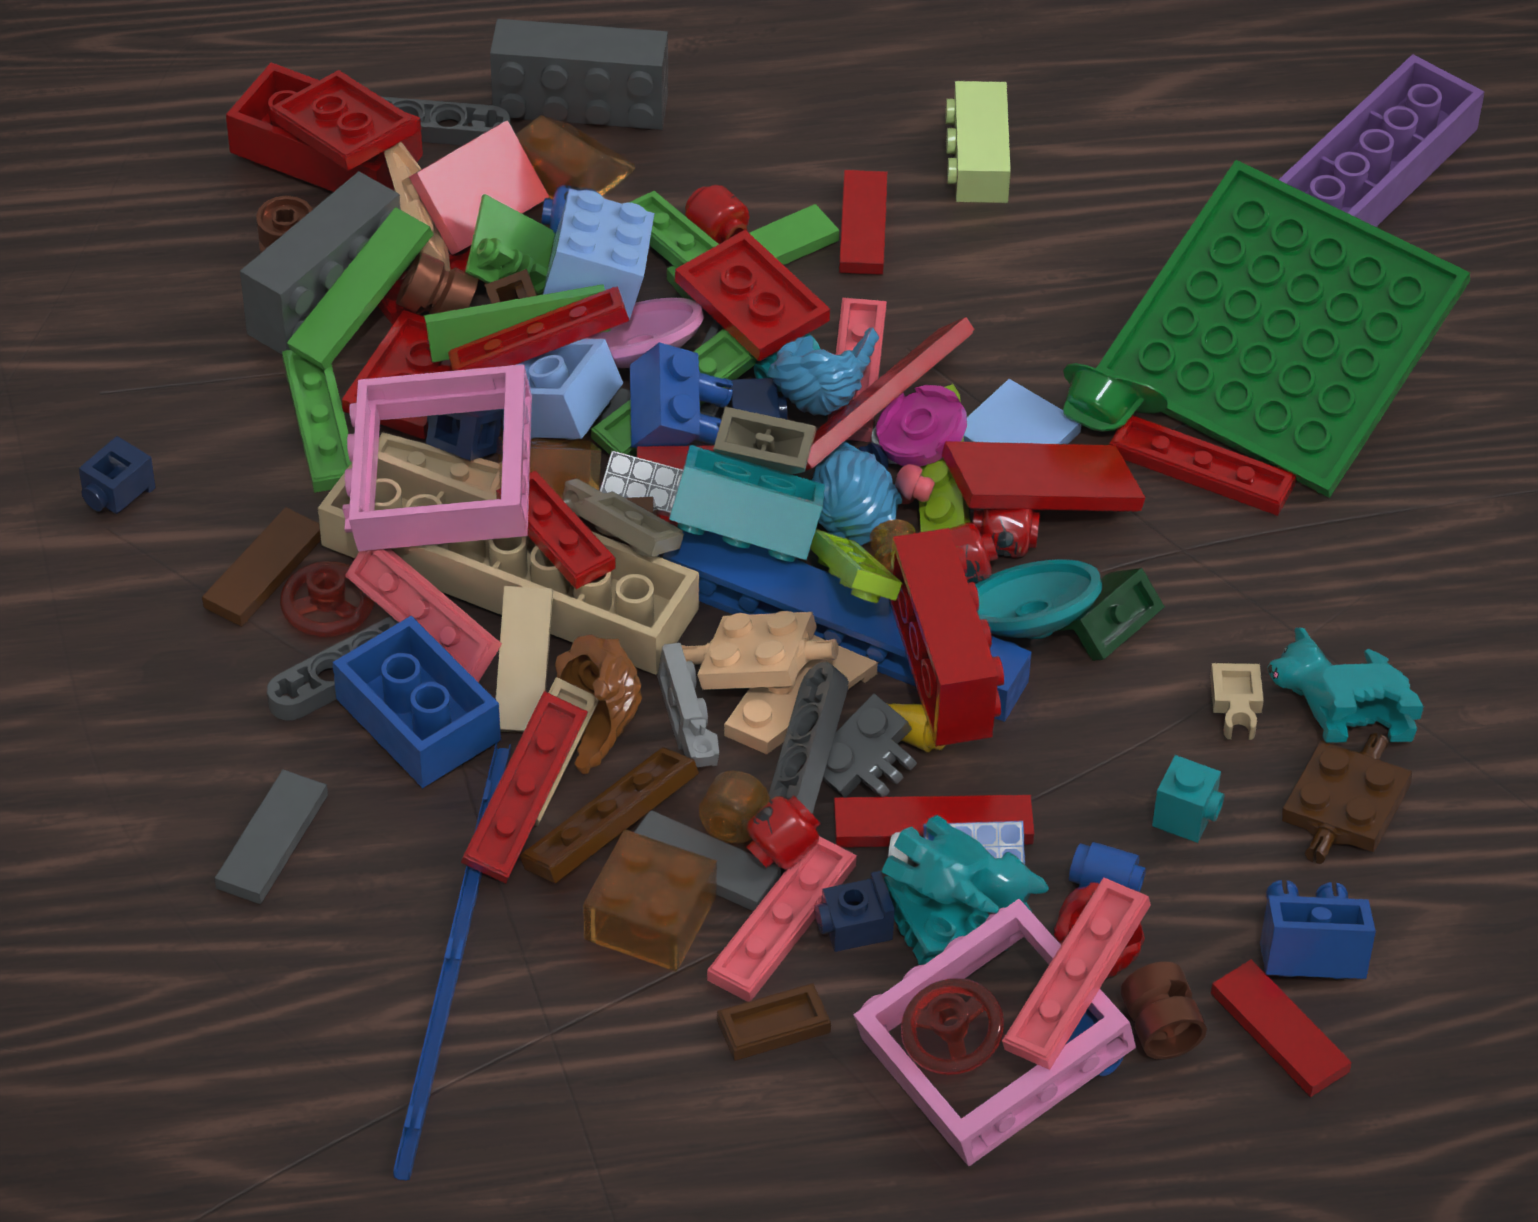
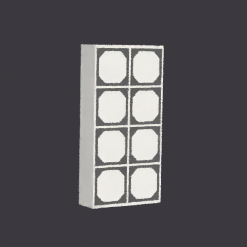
[600,451,682,517]

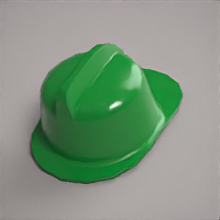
[1063,363,1168,432]

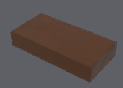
[717,983,831,1061]

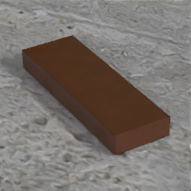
[202,507,321,627]

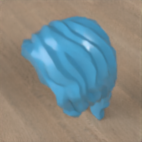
[767,327,879,416]
[811,441,902,546]

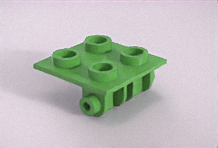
[465,194,555,295]

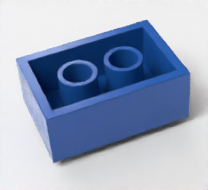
[333,616,501,788]

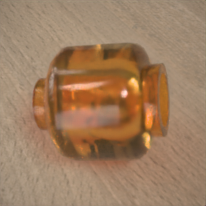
[699,771,771,843]

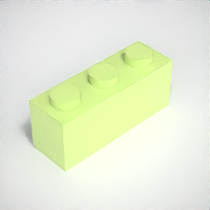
[945,81,1011,203]

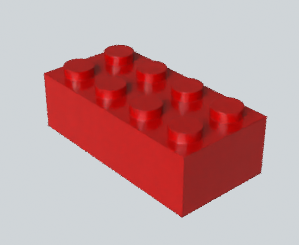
[226,62,423,192]
[889,528,1004,747]

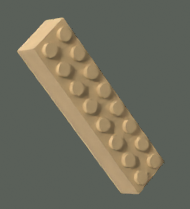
[318,451,699,675]

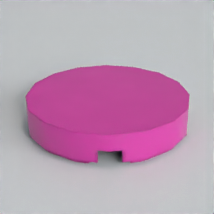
[876,385,967,467]

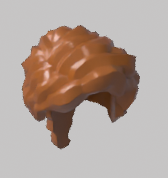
[555,634,642,775]

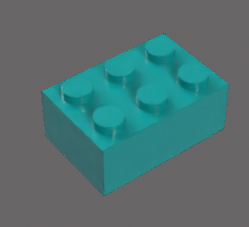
[669,445,825,562]

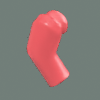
[895,464,935,505]

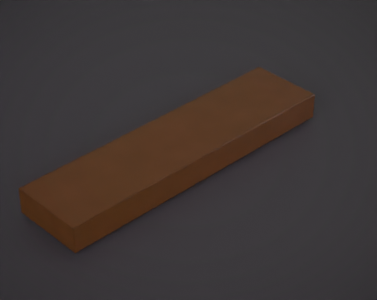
[520,747,699,883]

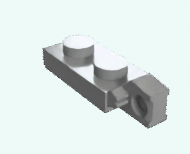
[657,643,719,767]

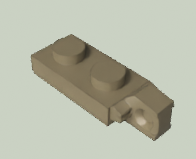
[562,478,684,557]

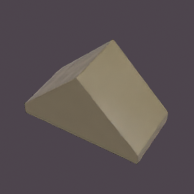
[713,406,816,474]

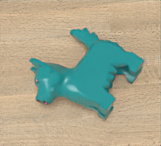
[1268,627,1424,743]
[881,815,1049,914]

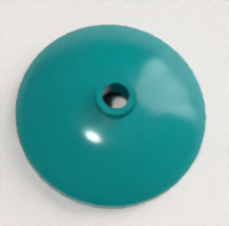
[975,560,1102,639]

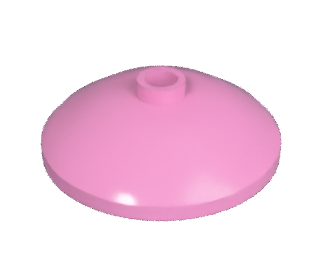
[584,298,704,368]

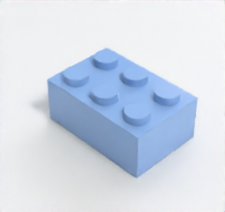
[543,188,654,322]

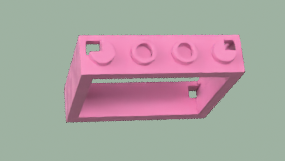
[342,364,532,551]
[853,899,1136,1167]

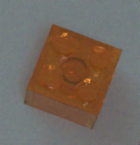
[583,829,717,972]

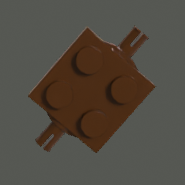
[1282,733,1412,864]

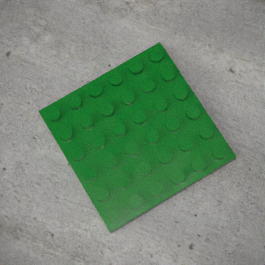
[1096,160,1470,498]

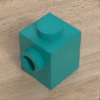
[1152,755,1225,843]

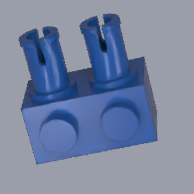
[630,342,733,448]
[1260,880,1376,979]

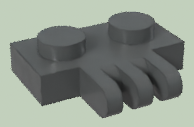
[822,694,917,797]

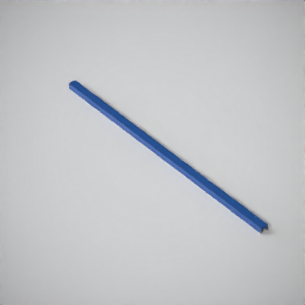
[393,742,511,1181]

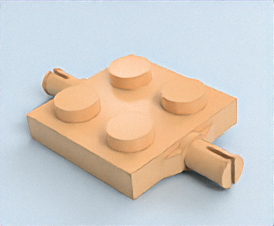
[682,611,839,690]

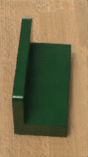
[1055,568,1165,661]

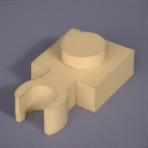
[1210,663,1263,740]

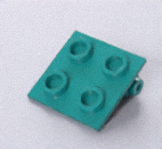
[884,876,1008,965]

